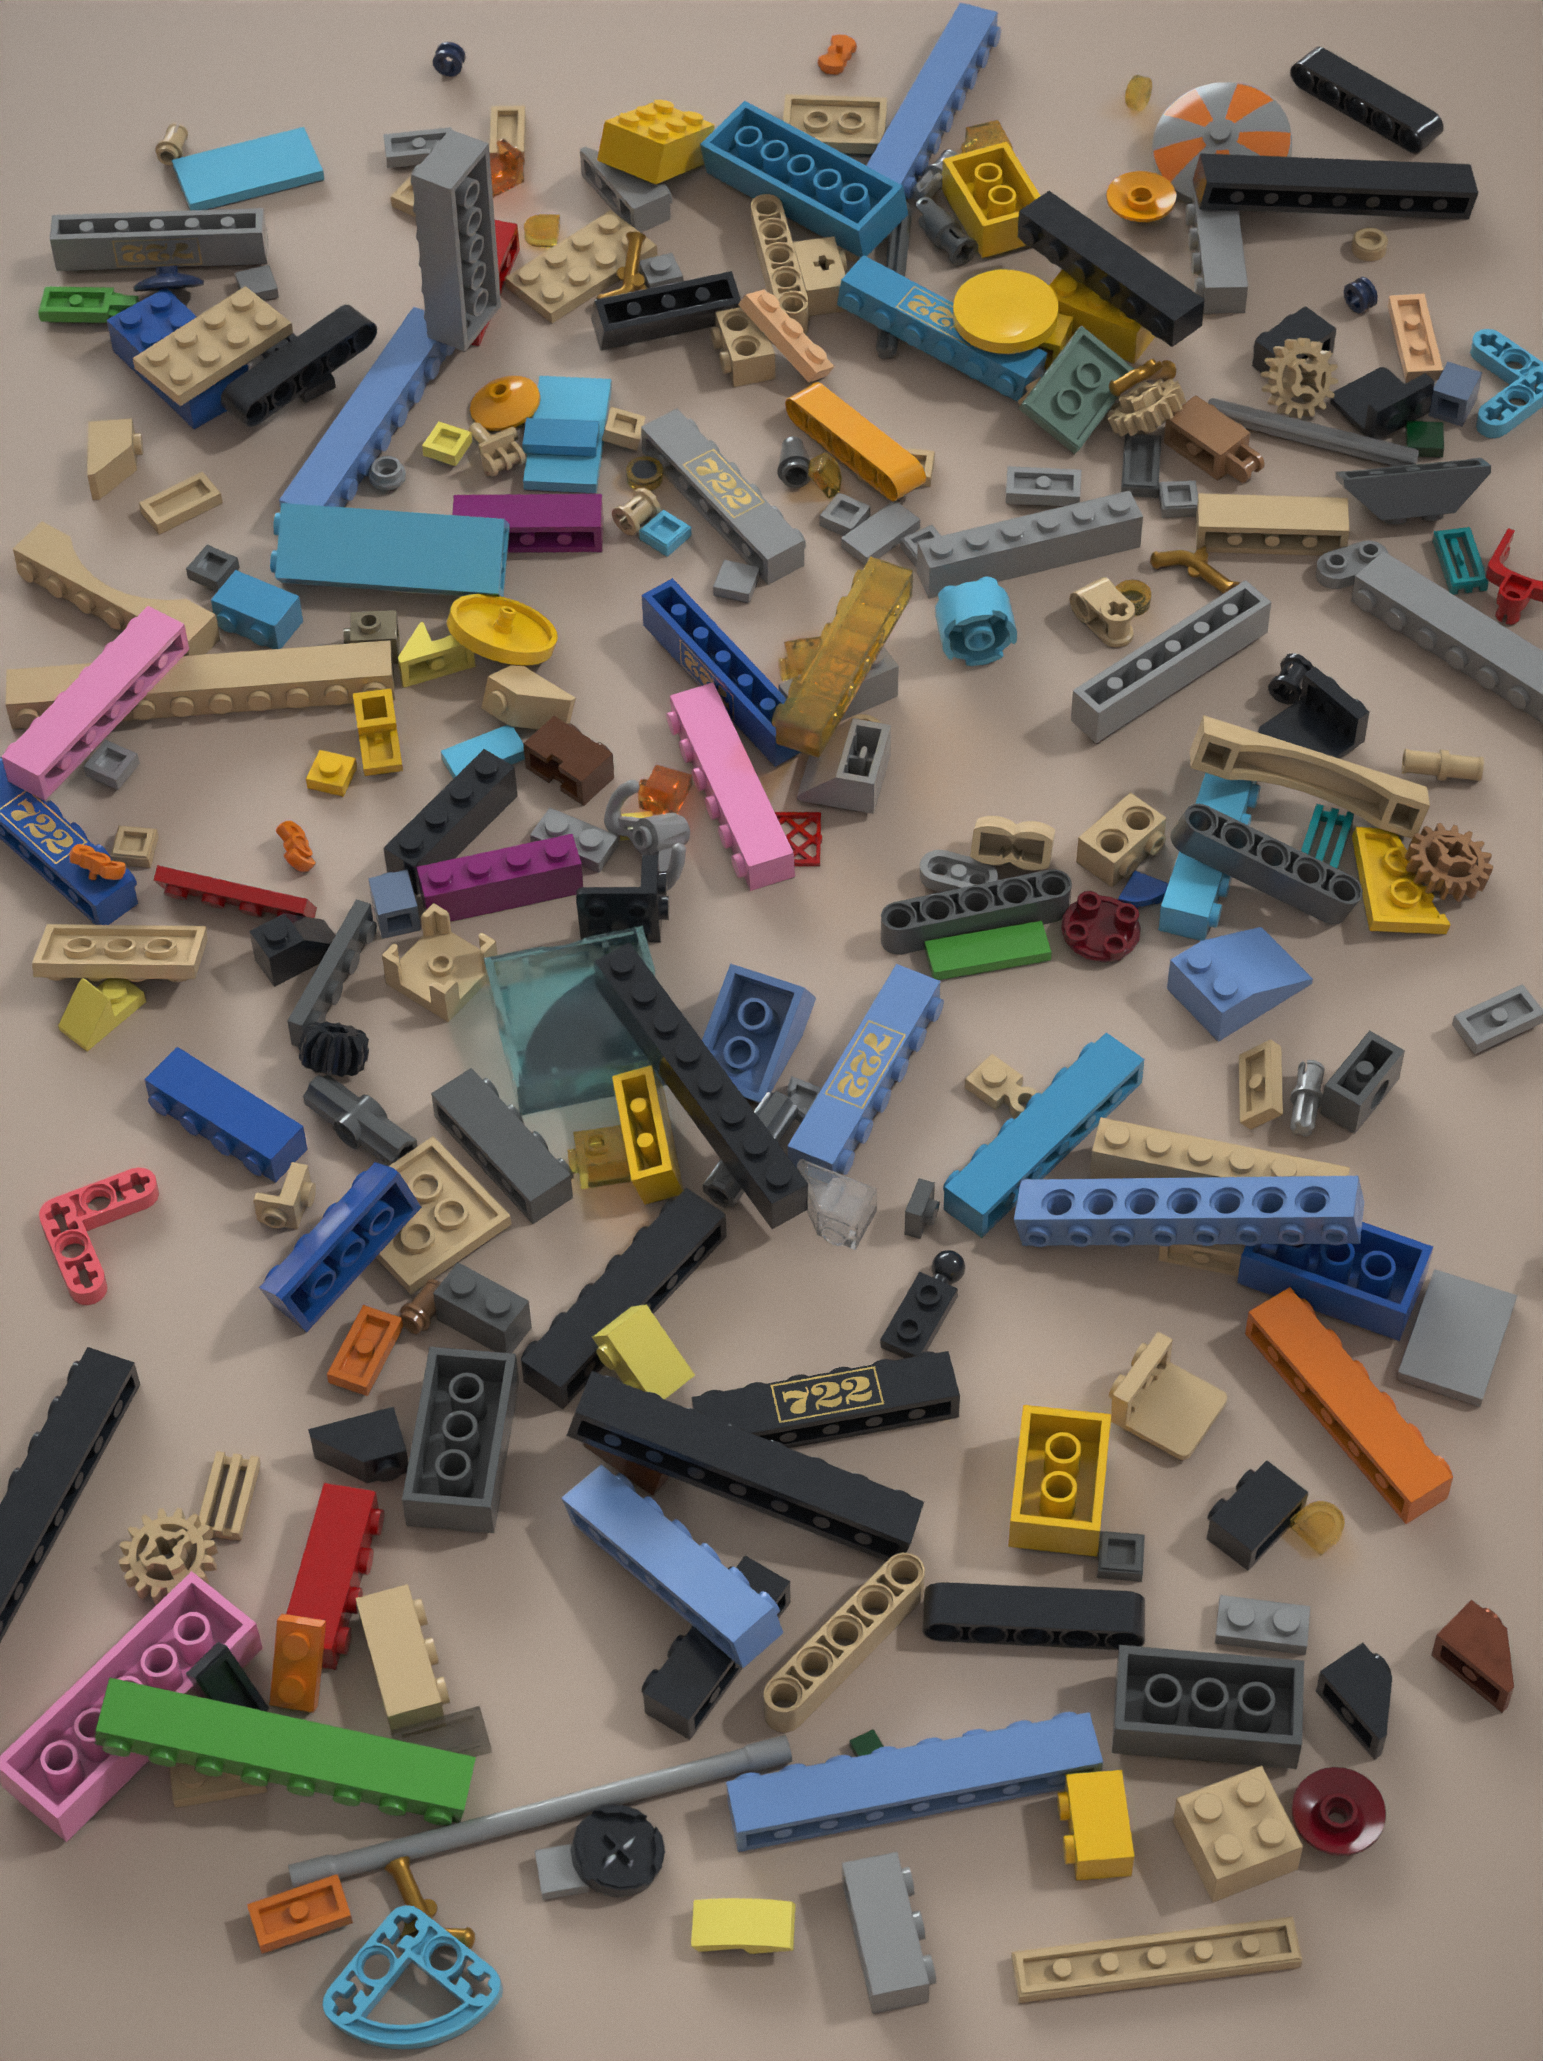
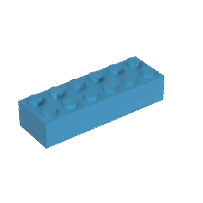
[700,101,908,258]

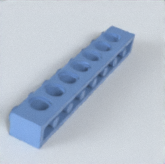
[1014,1176,1365,1247]

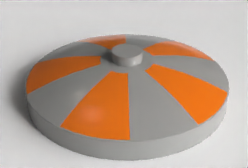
[1152,82,1292,204]

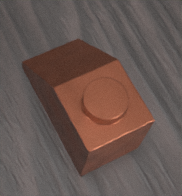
[1431,1599,1514,1713]

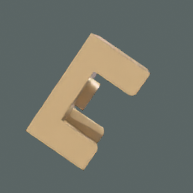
[382,903,499,1022]

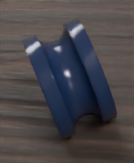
[433,42,466,77]
[1343,277,1378,314]

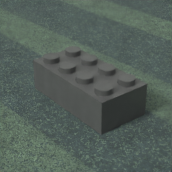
[402,1347,519,1533]
[1112,1645,1304,1769]

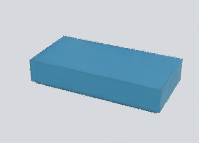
[522,418,600,457]

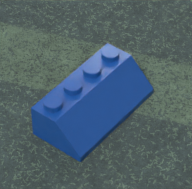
[259,1162,421,1333]

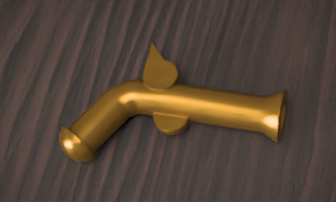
[596,231,647,299]
[1109,358,1177,397]
[1150,544,1240,594]
[385,1856,475,1949]

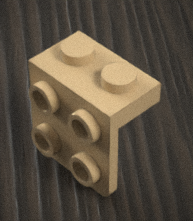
[1109,1332,1227,1460]

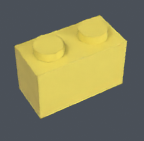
[592,1304,695,1399]

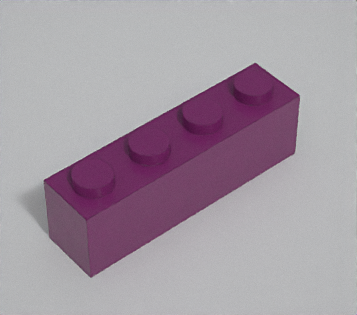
[452,494,604,553]
[417,834,583,922]

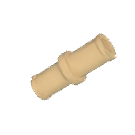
[1401,749,1484,782]

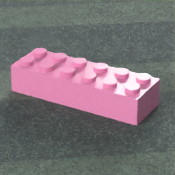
[0,1571,263,1842]

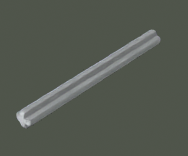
[1208,398,1419,467]

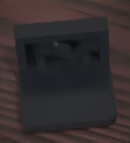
[1330,367,1435,440]
[1258,667,1370,759]
[576,855,670,944]

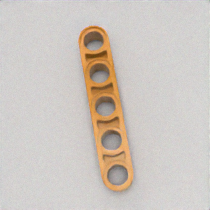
[785,382,926,501]

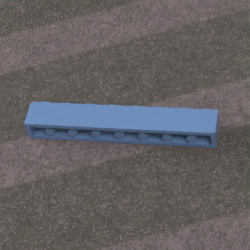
[866,2,1001,199]
[279,307,455,510]
[726,1712,1103,1852]

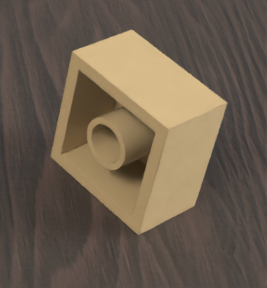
[1173,1766,1303,1903]

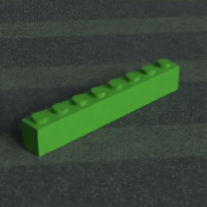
[95,1678,476,1826]

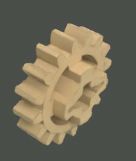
[1261,338,1339,418]
[1106,379,1186,436]
[118,1508,218,1605]

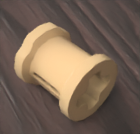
[612,488,661,536]

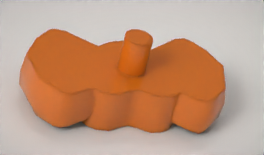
[817,35,857,75]
[275,820,316,872]
[69,844,126,880]

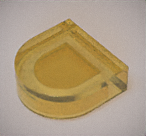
[523,214,561,248]
[808,452,842,499]
[1290,1501,1345,1555]

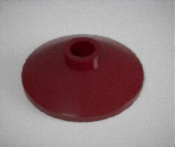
[1292,1767,1386,1856]

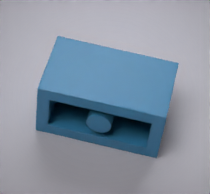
[211,570,303,649]

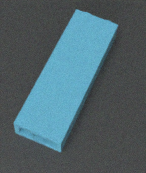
[270,503,510,597]

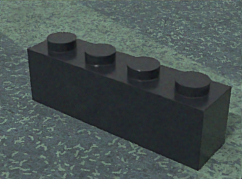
[591,271,741,351]
[383,749,518,896]
[641,1555,791,1740]

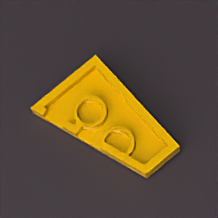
[1352,827,1451,934]

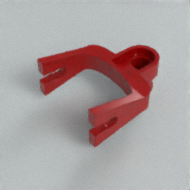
[1485,528,1543,625]

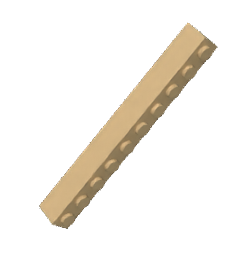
[5,640,395,729]

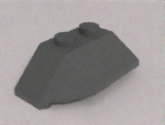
[1335,458,1491,524]

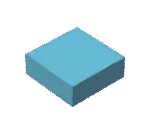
[639,509,692,557]

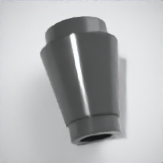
[777,436,814,488]

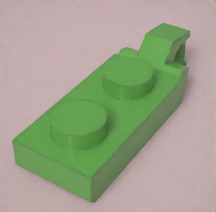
[38,286,139,323]

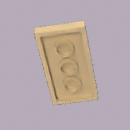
[505,210,658,324]
[133,286,293,406]
[32,924,208,982]

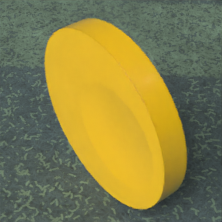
[953,269,1058,354]
[447,594,558,666]

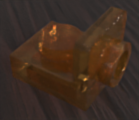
[490,138,525,198]
[638,764,692,815]

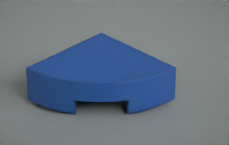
[1118,870,1168,909]

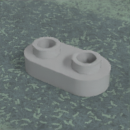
[1316,541,1388,589]
[920,850,998,892]

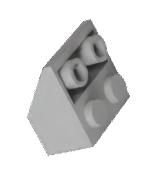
[797,718,891,814]

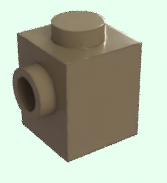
[344,610,400,664]

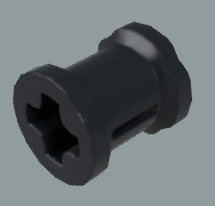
[1268,653,1314,705]

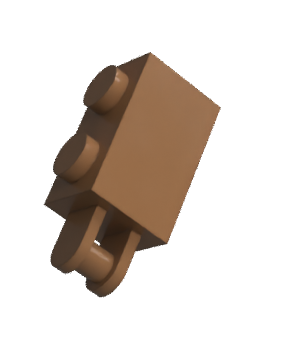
[1164,395,1265,483]

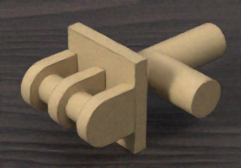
[469,422,526,477]

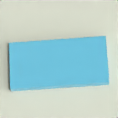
[172,127,324,211]
[523,376,612,493]

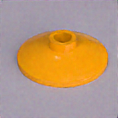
[1106,171,1176,222]
[470,376,541,431]

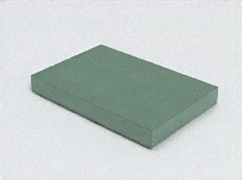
[1018,326,1134,454]

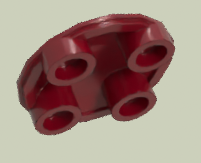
[1061,891,1141,962]

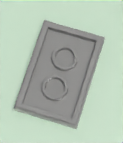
[1396,1269,1517,1407]

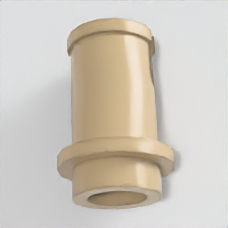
[155,123,188,165]

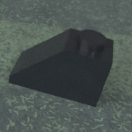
[249,913,336,987]
[308,1406,408,1484]
[1316,1642,1392,1760]

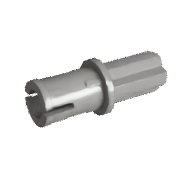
[913,149,957,203]
[1290,1060,1325,1137]

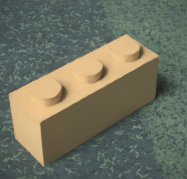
[355,1584,450,1737]

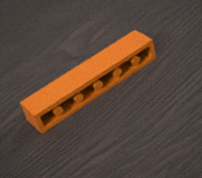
[1245,1287,1453,1524]

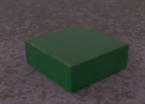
[1405,421,1444,458]

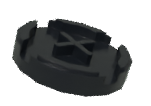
[570,1805,665,1897]

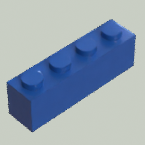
[144,1047,308,1183]

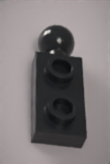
[880,1250,965,1358]

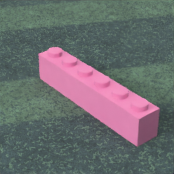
[1,606,190,801]
[666,682,795,891]

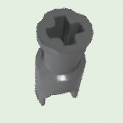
[916,197,978,266]

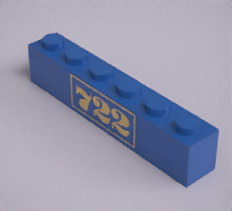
[641,578,807,767]
[0,757,138,925]

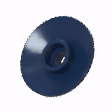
[133,265,204,292]

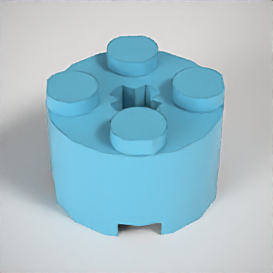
[935,576,1017,666]

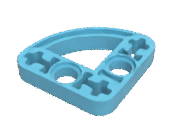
[323,1905,503,2050]

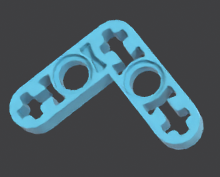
[1470,329,1543,438]

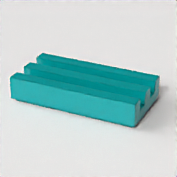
[1432,527,1489,595]
[1301,803,1355,869]

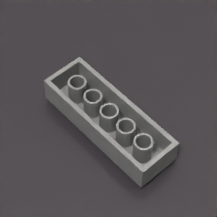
[410,129,501,352]

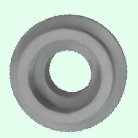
[369,456,406,490]

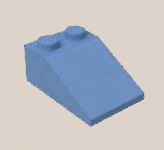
[1167,927,1313,1042]
[702,963,816,1103]

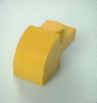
[353,688,403,776]

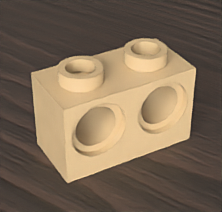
[711,307,775,387]
[1076,792,1166,887]

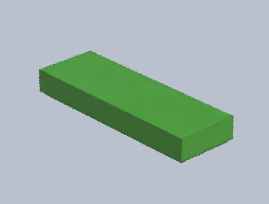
[924,921,1052,980]

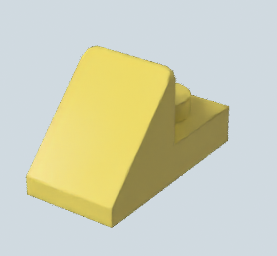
[398,622,476,688]
[58,978,146,1052]

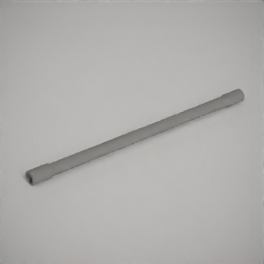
[288,1735,792,1889]

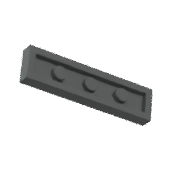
[287,899,377,1047]

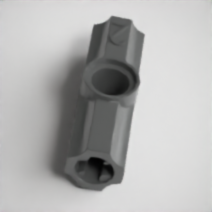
[303,1074,418,1166]
[703,1091,798,1208]

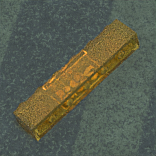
[772,557,913,758]

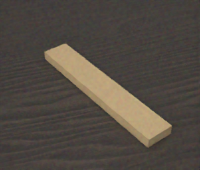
[1011,1916,1302,2003]

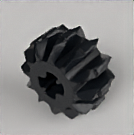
[298,1021,369,1077]

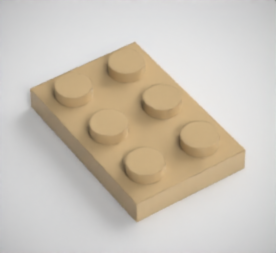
[783,94,887,154]

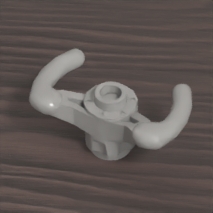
[604,780,690,891]

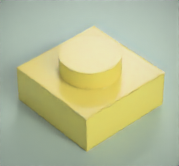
[422,422,472,466]

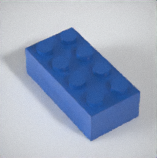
[107,287,249,429]
[1237,1222,1433,1341]

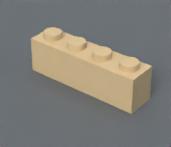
[1196,493,1350,556]

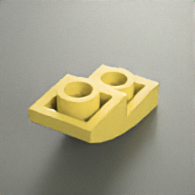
[691,1898,796,1954]

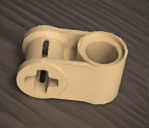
[1069,577,1135,648]

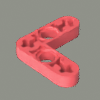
[39,1167,159,1305]

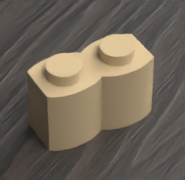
[970,816,1056,871]

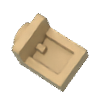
[253,1162,316,1229]

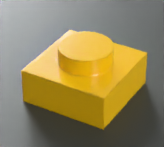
[306,750,357,797]

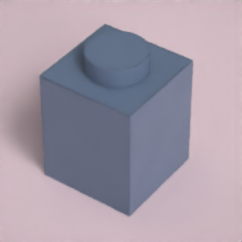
[1428,362,1482,427]
[368,870,421,939]

